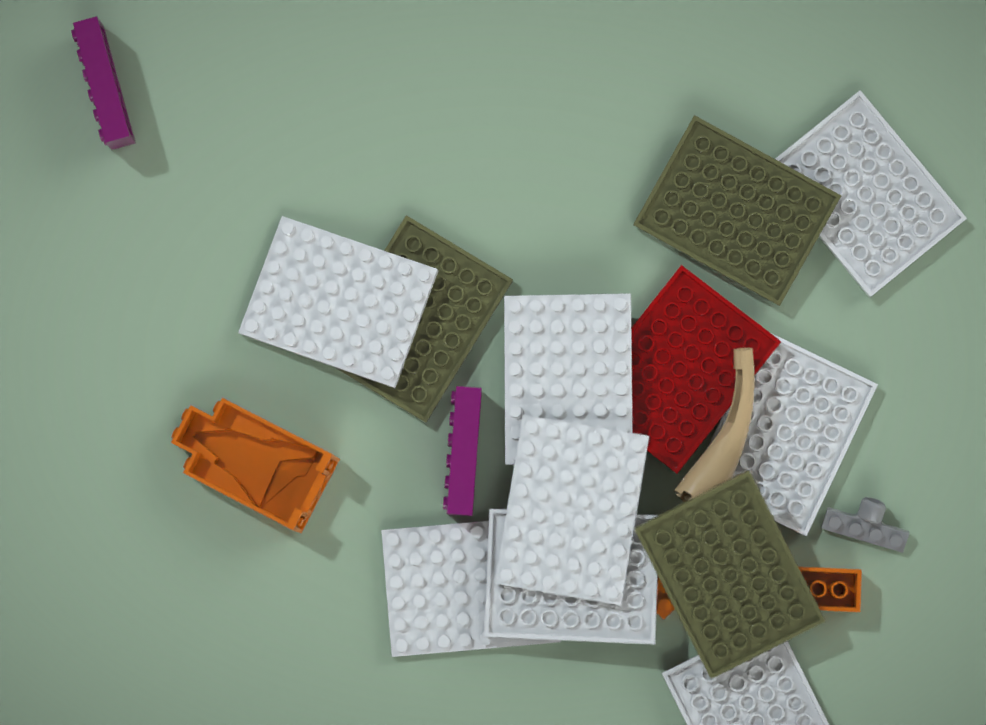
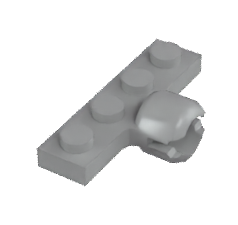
[821,497,909,553]

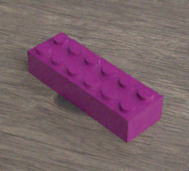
[71,16,136,150]
[443,386,482,516]

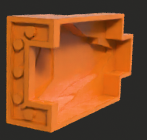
[171,398,340,534]

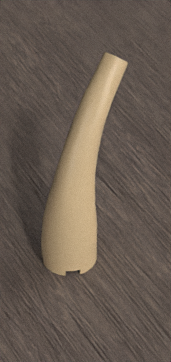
[674,348,755,502]

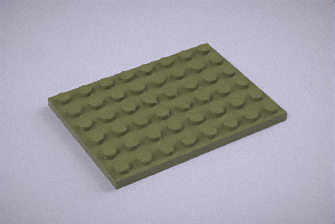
[633,115,841,306]
[334,215,513,423]
[634,470,826,679]

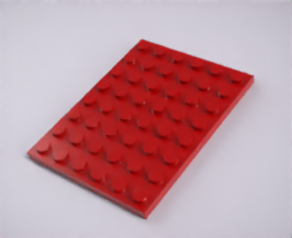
[632,265,781,474]

